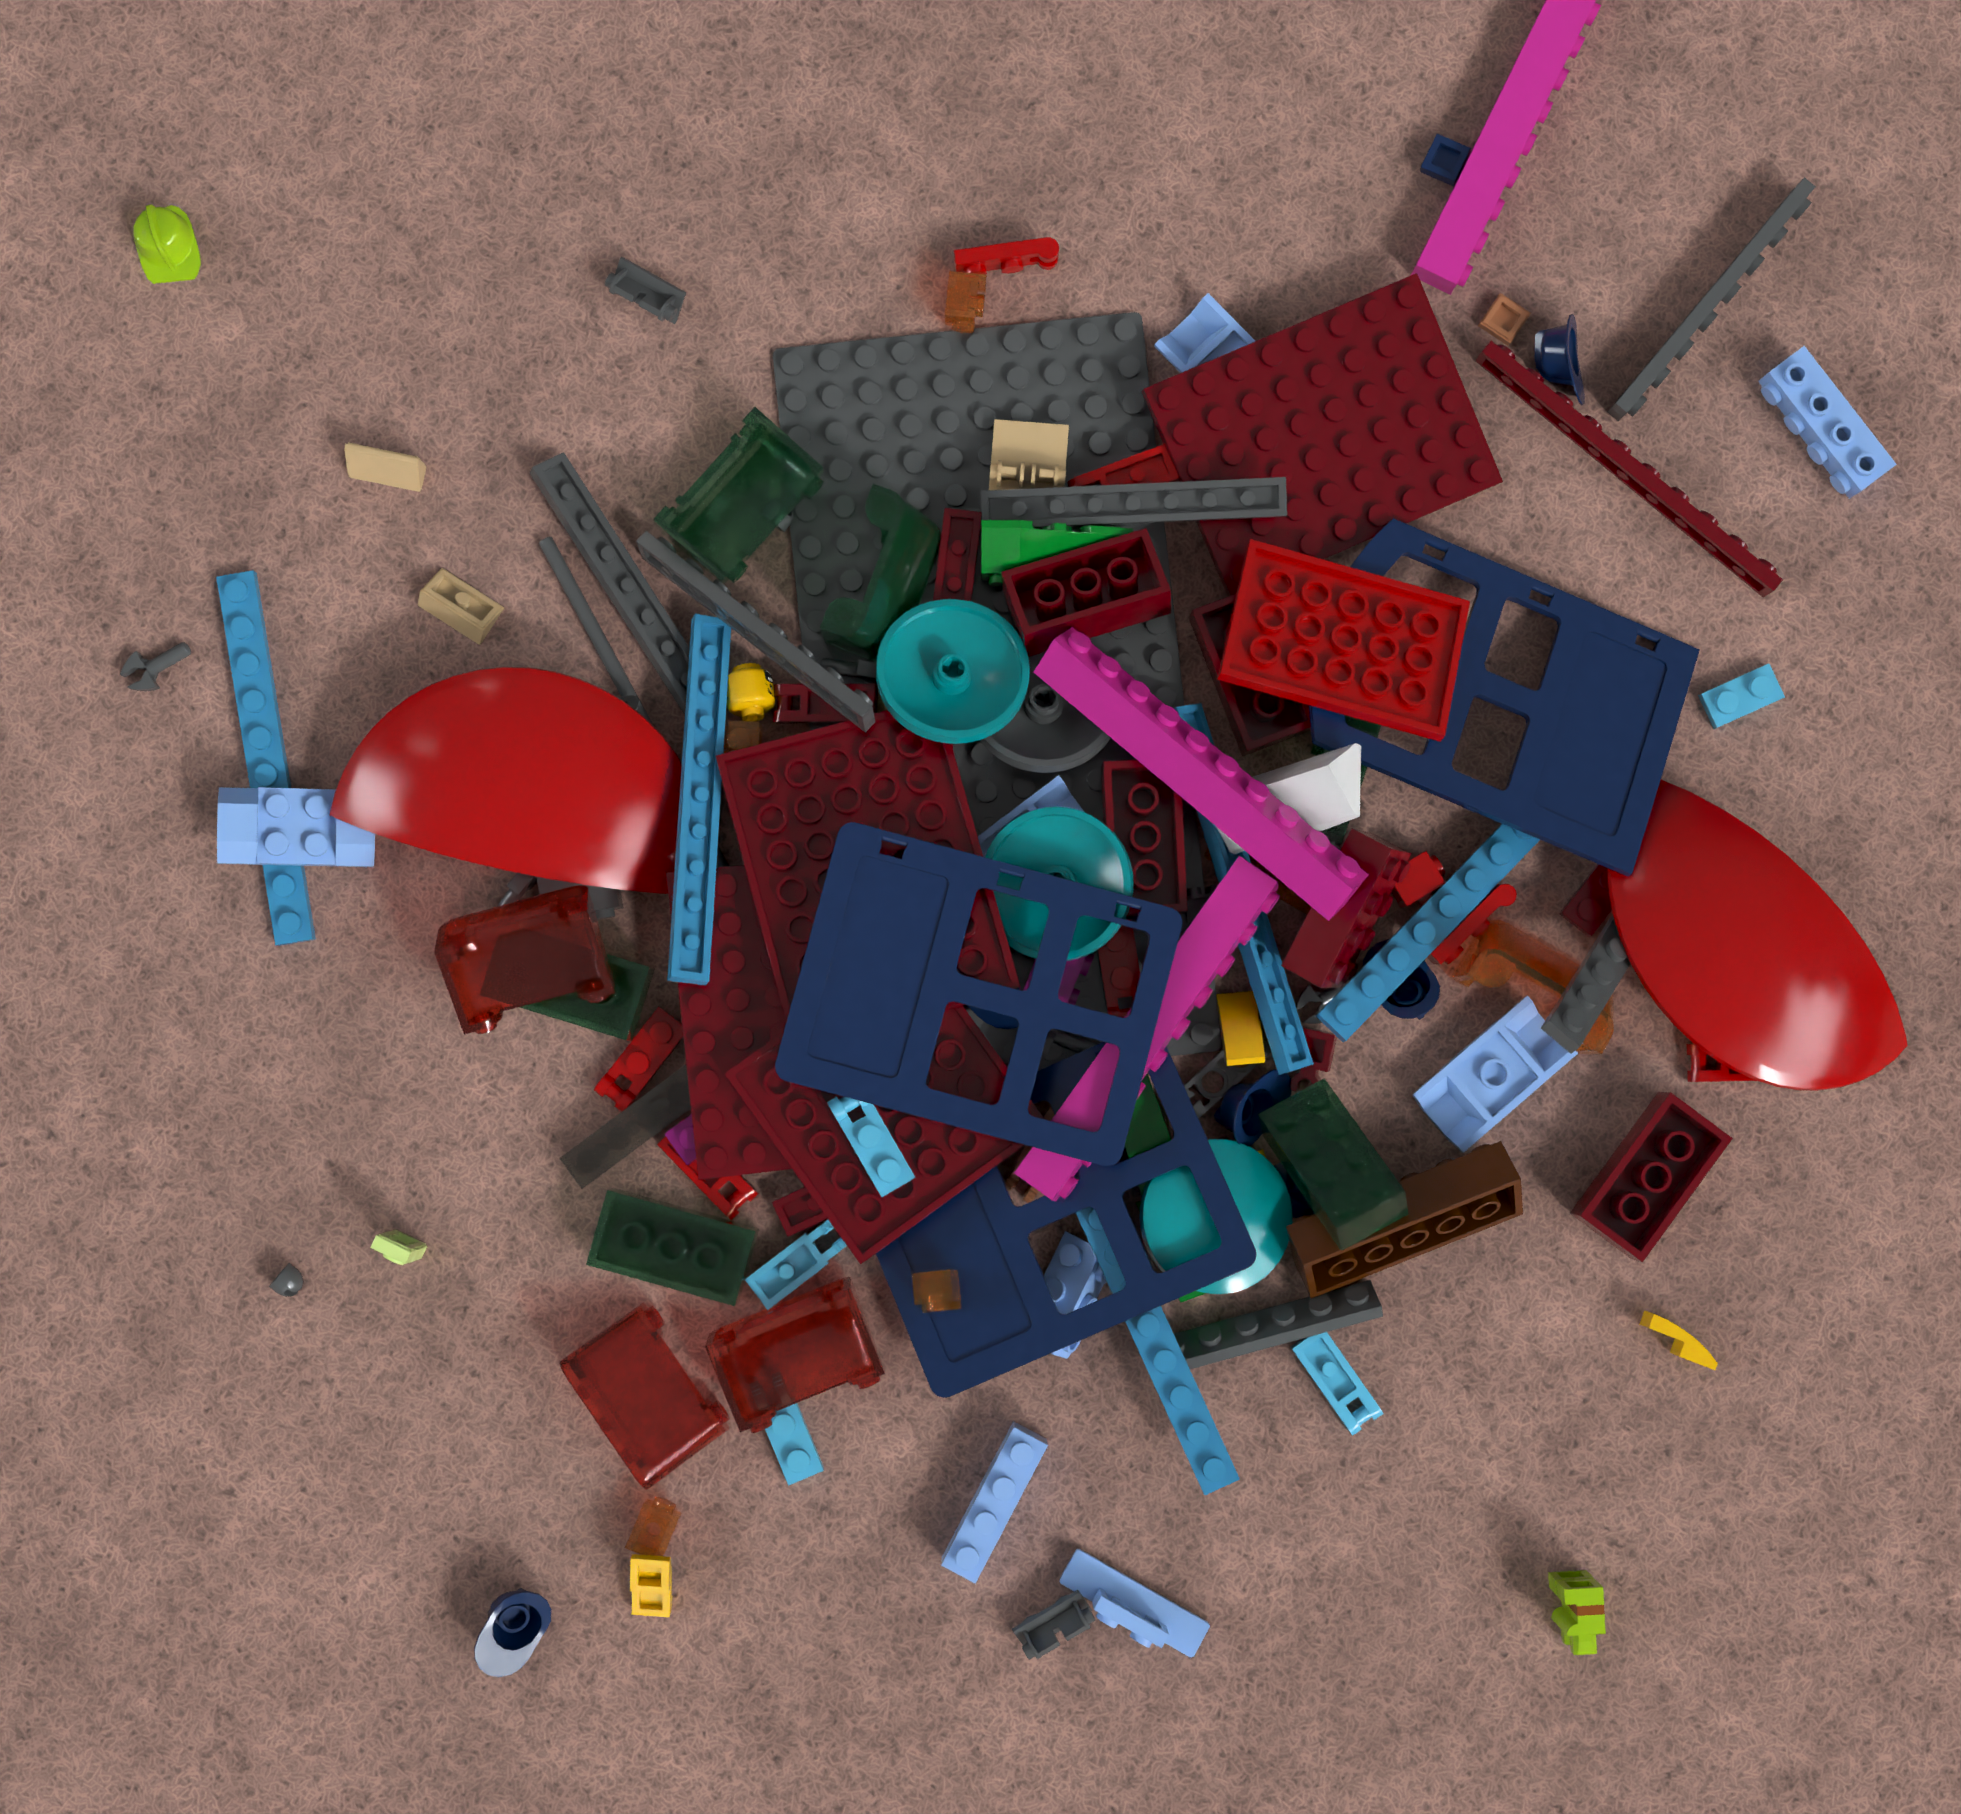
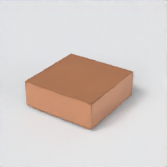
[1478,293,1531,346]

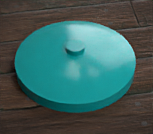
[876,599,1030,744]
[985,807,1134,961]
[1139,1139,1292,1294]

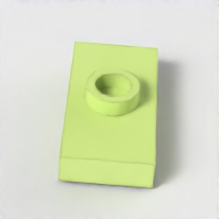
[370,1230,427,1265]

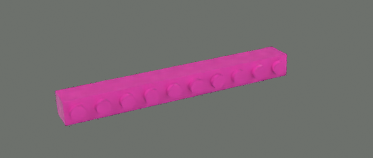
[1410,0,1601,295]
[1033,627,1369,921]
[1014,856,1280,1202]

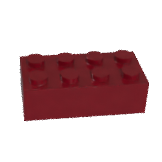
[1001,528,1171,657]
[1188,593,1311,757]
[1101,760,1188,916]
[1281,828,1411,988]
[1570,1092,1733,1262]

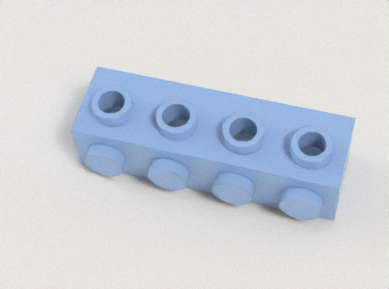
[1758,346,1897,499]

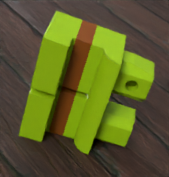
[1548,1570,1606,1655]

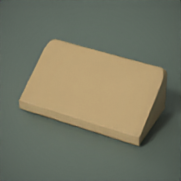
[344,442,426,492]
[418,568,504,645]

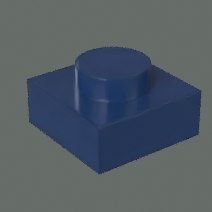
[1420,134,1471,186]

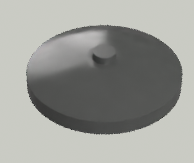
[980,652,1111,773]

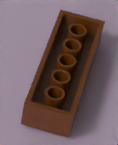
[1286,1141,1523,1299]

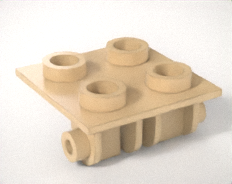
[989,419,1069,490]

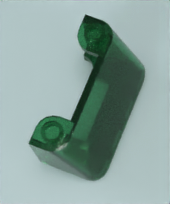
[653,407,824,584]
[820,484,941,661]

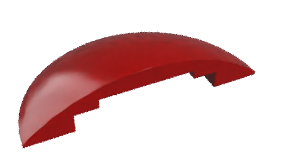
[329,667,682,894]
[1607,779,1908,1091]

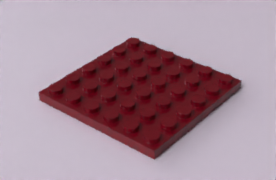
[724,1006,1044,1264]

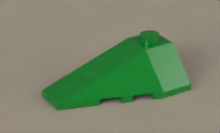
[981,520,1133,586]

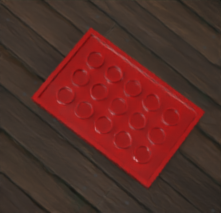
[1217,539,1470,742]

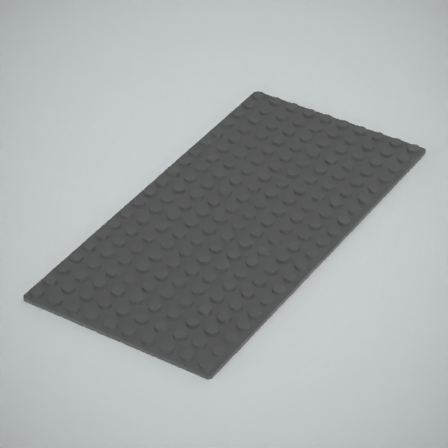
[773,312,1221,1067]

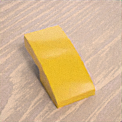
[1216,991,1265,1066]
[1639,1310,1718,1370]
[630,1554,672,1617]

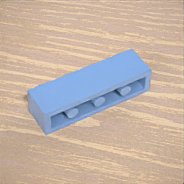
[941,1421,1048,1584]

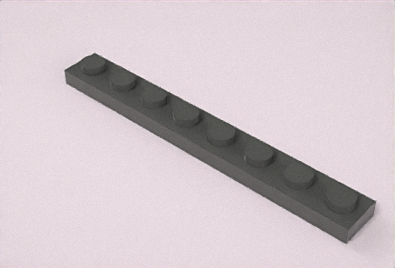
[1607,177,1816,421]
[530,452,689,715]
[981,477,1287,528]
[636,531,875,732]

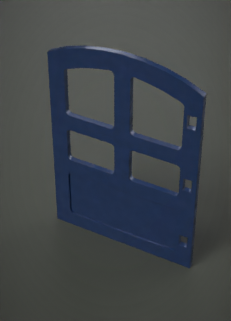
[1309,518,1700,877]

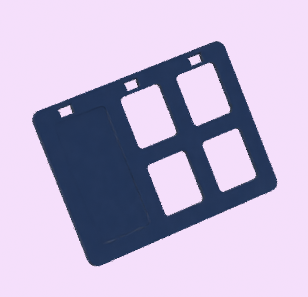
[775,822,1182,1166]
[876,1042,1257,1398]

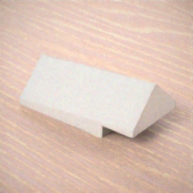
[1216,743,1361,854]

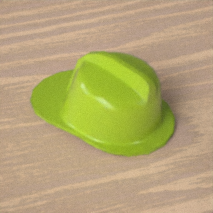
[133,204,201,284]

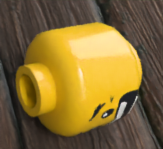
[727,663,775,722]

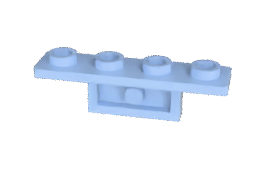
[1044,1231,1107,1359]
[1060,1549,1210,1657]

